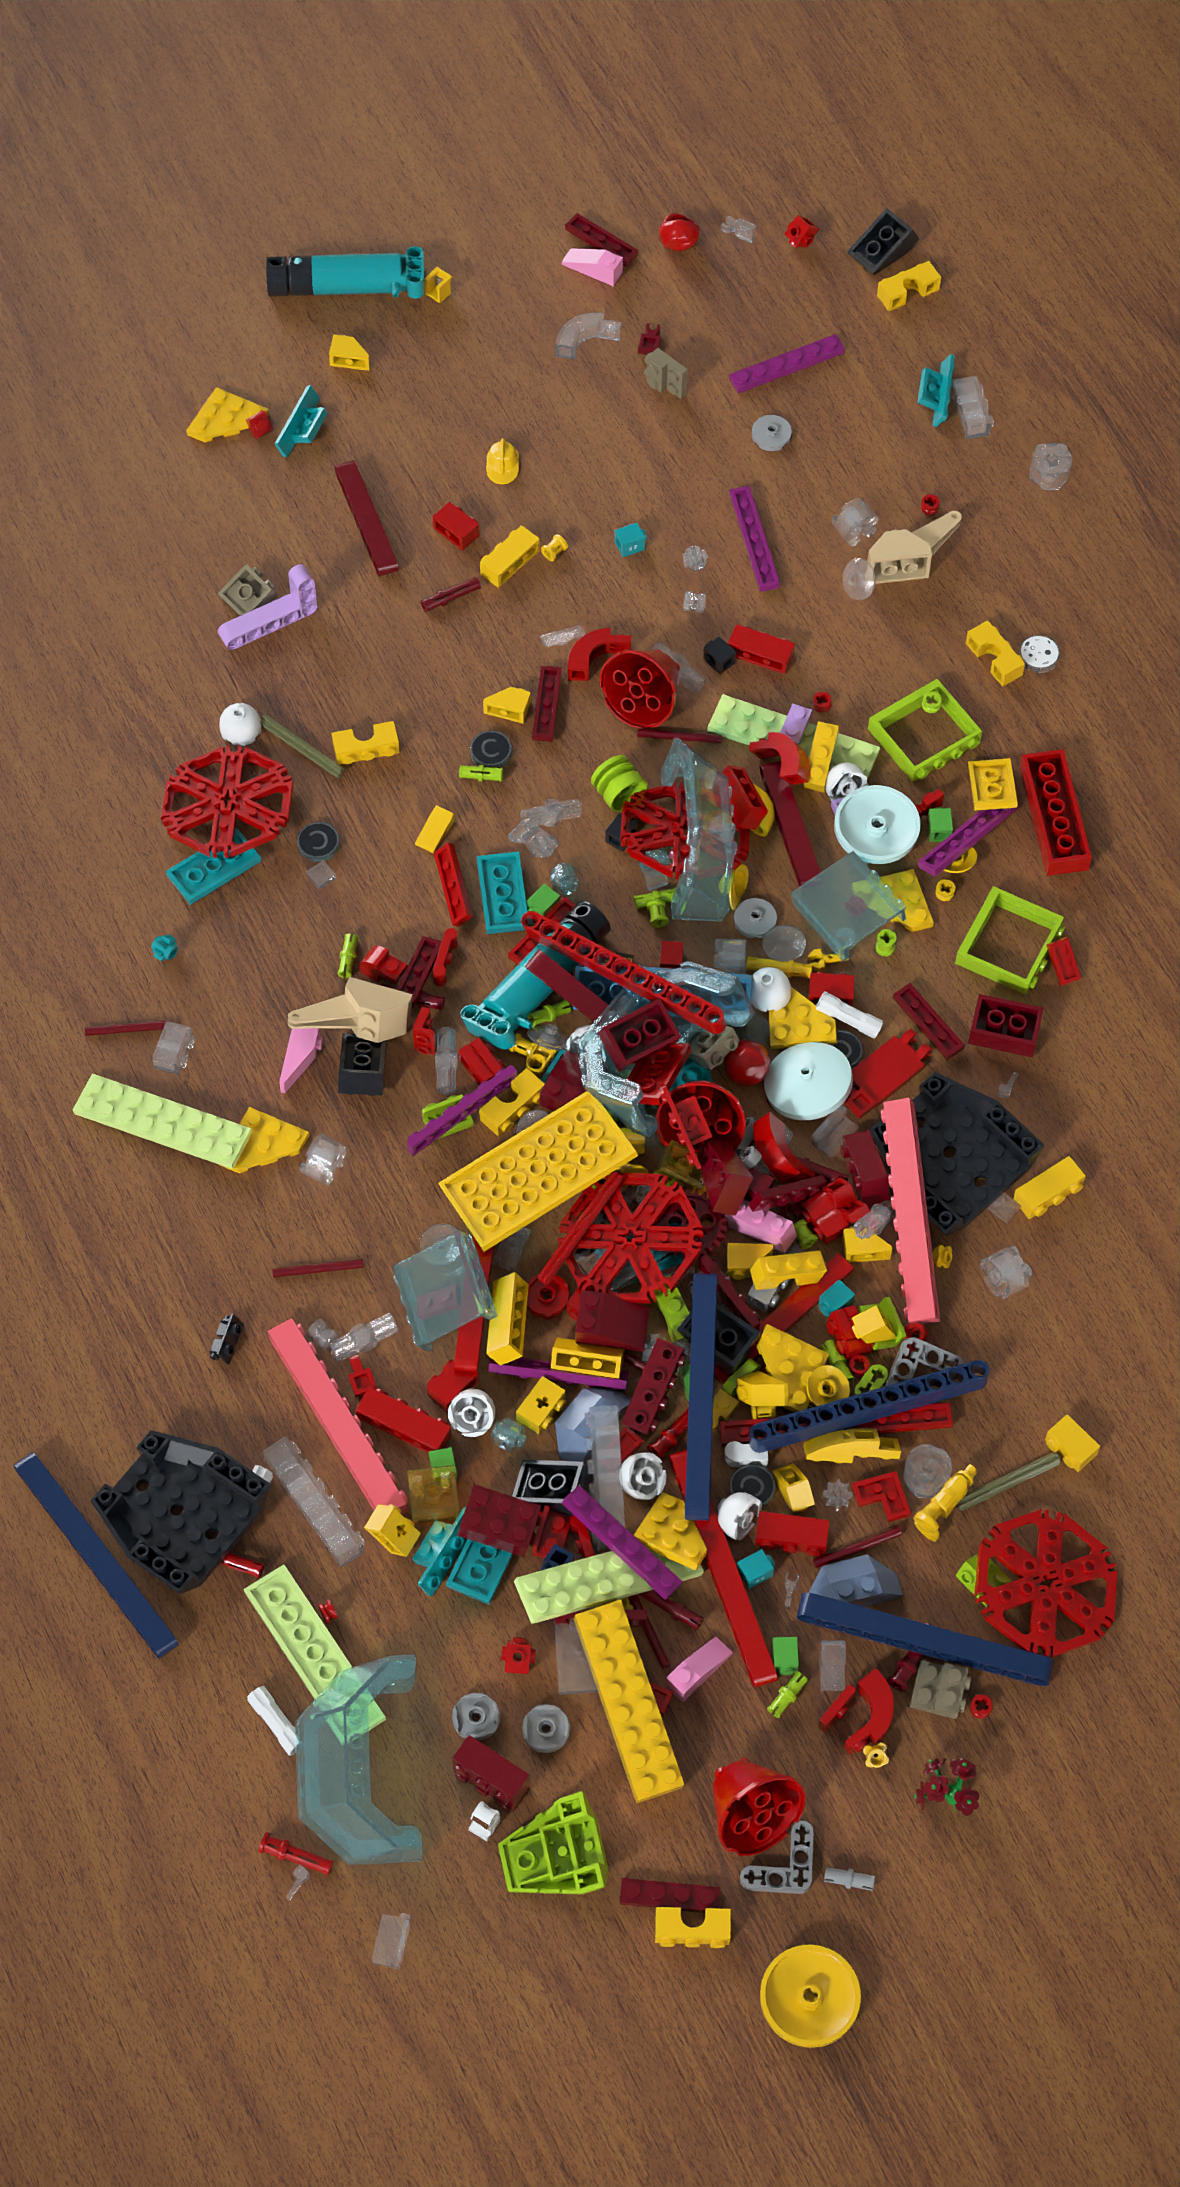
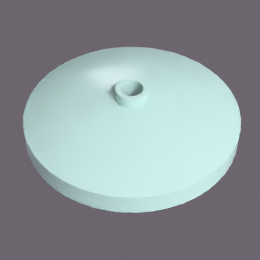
[834,785,920,864]
[764,1042,853,1120]

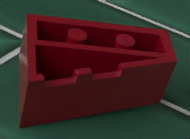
[840,1130,889,1211]
[697,1138,753,1216]

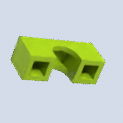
[653,1274,691,1348]

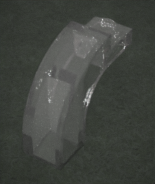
[555,312,622,360]

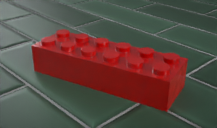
[1019,749,1092,876]

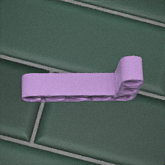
[218,564,317,650]

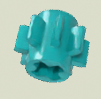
[151,934,179,962]

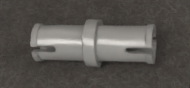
[824,1866,875,1892]

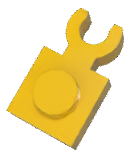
[712,1389,739,1432]

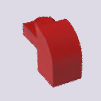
[359,946,407,984]
[822,1177,870,1223]

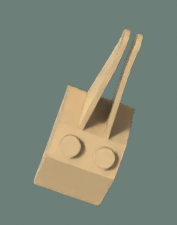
[866,511,962,585]
[288,977,412,1043]

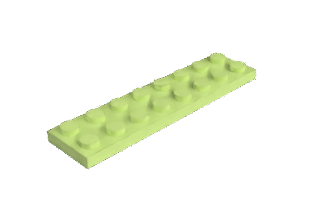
[707,694,880,779]
[73,1074,252,1169]
[514,1550,704,1624]
[244,1565,386,1746]

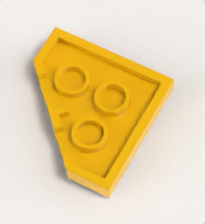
[186,387,269,442]
[852,869,934,932]
[769,987,837,1049]
[220,1107,309,1173]
[756,1324,829,1412]
[633,1492,707,1571]

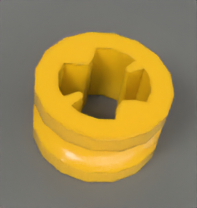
[935,879,955,901]

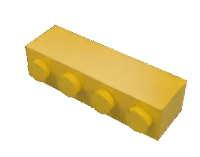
[486,1272,529,1366]

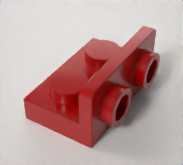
[412,1007,436,1055]
[529,1505,572,1558]

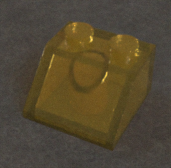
[656,1140,704,1191]
[407,1465,460,1524]

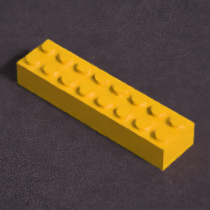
[574,1600,684,1804]

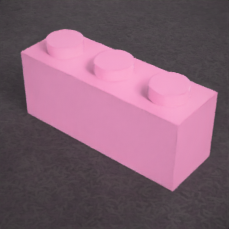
[725,1199,797,1253]

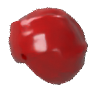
[658,213,700,252]
[724,1040,770,1086]

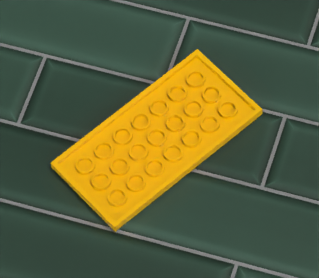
[438,1089,638,1252]

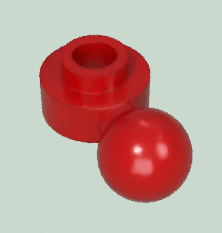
[902,1322,928,1362]

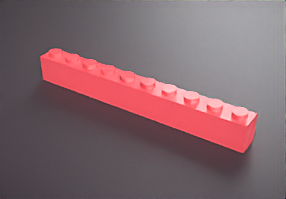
[881,1098,941,1325]
[268,1318,409,1515]

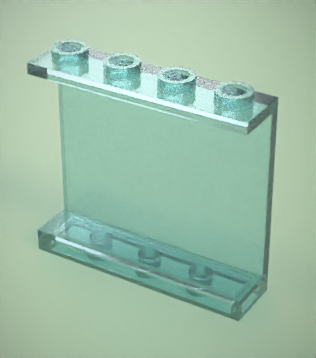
[790,851,906,962]
[392,1231,497,1351]

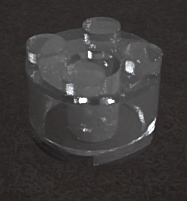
[1029,443,1072,490]
[831,498,879,546]
[714,939,747,974]
[300,1133,347,1186]
[980,1245,1032,1300]
[903,1444,952,1498]

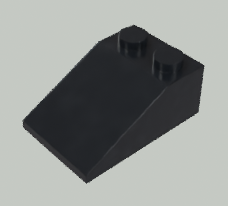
[847,208,920,275]
[338,1033,386,1096]
[677,1304,760,1376]
[512,1460,595,1516]

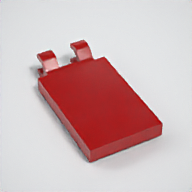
[852,1028,932,1108]

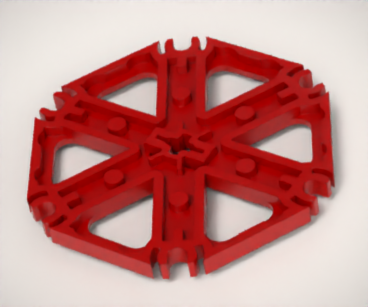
[161,746,294,858]
[620,782,750,881]
[557,1172,704,1304]
[974,1509,1118,1658]

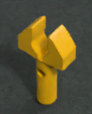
[807,948,849,972]

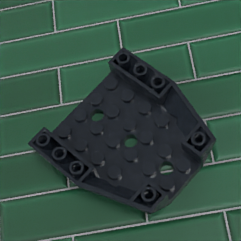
[870,1072,1045,1235]
[90,1430,271,1594]

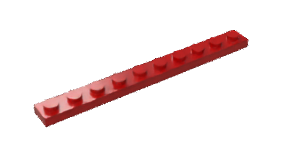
[719,1403,953,1447]

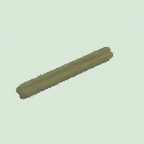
[261,715,344,778]
[956,1452,1061,1511]

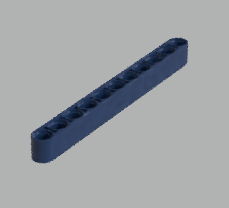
[685,1273,718,1521]
[749,1360,990,1453]
[13,1452,179,1659]
[797,1592,1053,1686]

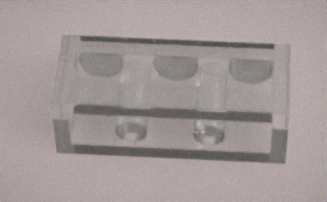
[952,376,994,439]

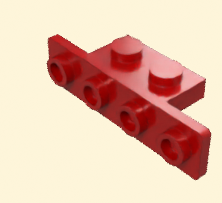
[659,1083,712,1170]

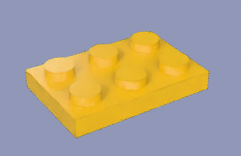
[968,758,1017,811]

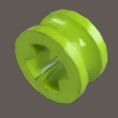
[922,692,941,713]

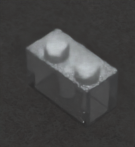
[152,1021,195,1075]

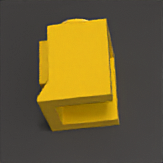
[424,267,452,303]

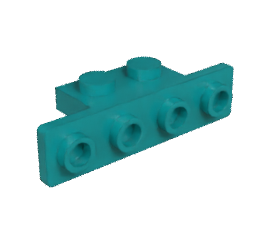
[917,354,955,427]
[275,385,328,457]
[412,1506,467,1597]

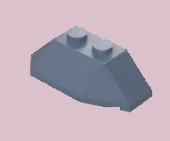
[555,1388,631,1463]
[808,1554,904,1607]

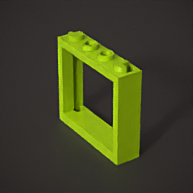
[868,679,982,783]
[955,886,1065,995]

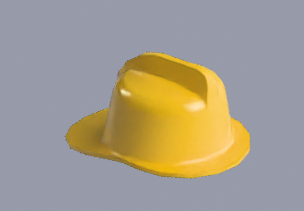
[486,438,519,485]
[717,864,748,910]

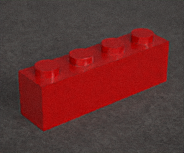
[356,1387,451,1454]

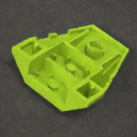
[498,1791,608,1894]

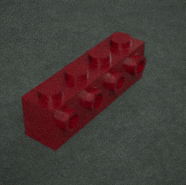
[622,1337,687,1435]

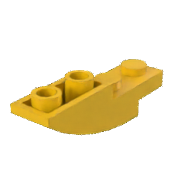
[804,1428,901,1464]

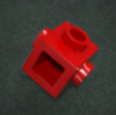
[784,215,819,248]
[501,1637,536,1674]

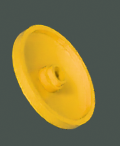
[760,1945,861,2048]

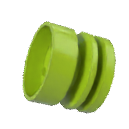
[591,755,648,812]

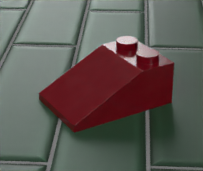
[539,1050,607,1111]
[575,1290,650,1352]

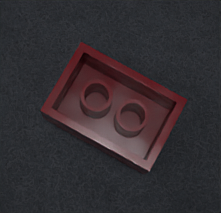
[968,994,1044,1058]
[598,998,681,1072]
[457,1484,541,1557]
[452,1735,530,1812]

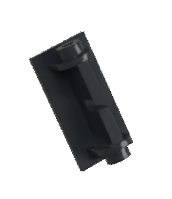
[209,1313,244,1365]

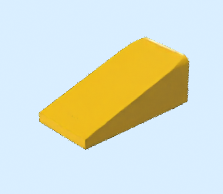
[415,805,455,854]

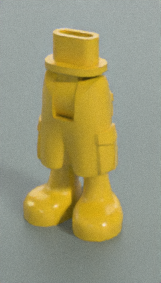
[913,1464,977,1542]

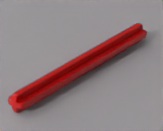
[538,1171,623,1285]

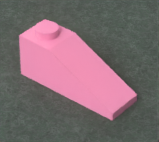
[562,249,623,286]
[279,1028,323,1093]
[666,1637,733,1703]

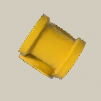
[526,1037,561,1080]

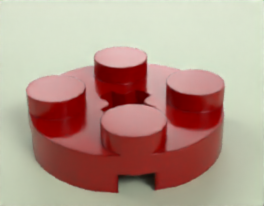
[527,1274,569,1320]

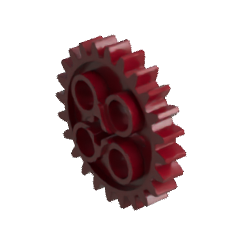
[655,1188,728,1259]

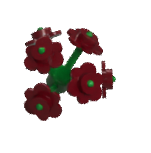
[914,1757,980,1816]

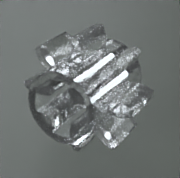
[682,546,708,571]
[823,1479,853,1510]

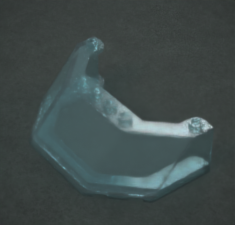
[660,738,737,922]
[577,961,755,1138]
[295,1655,423,1865]

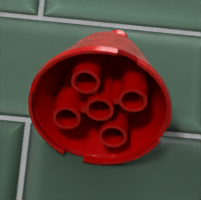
[599,649,680,729]
[655,1080,746,1162]
[712,1758,806,1856]

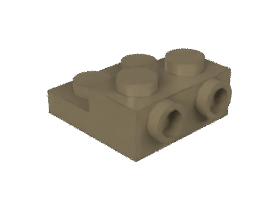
[644,348,688,399]
[218,564,278,616]
[681,1021,740,1070]
[910,1660,972,1719]

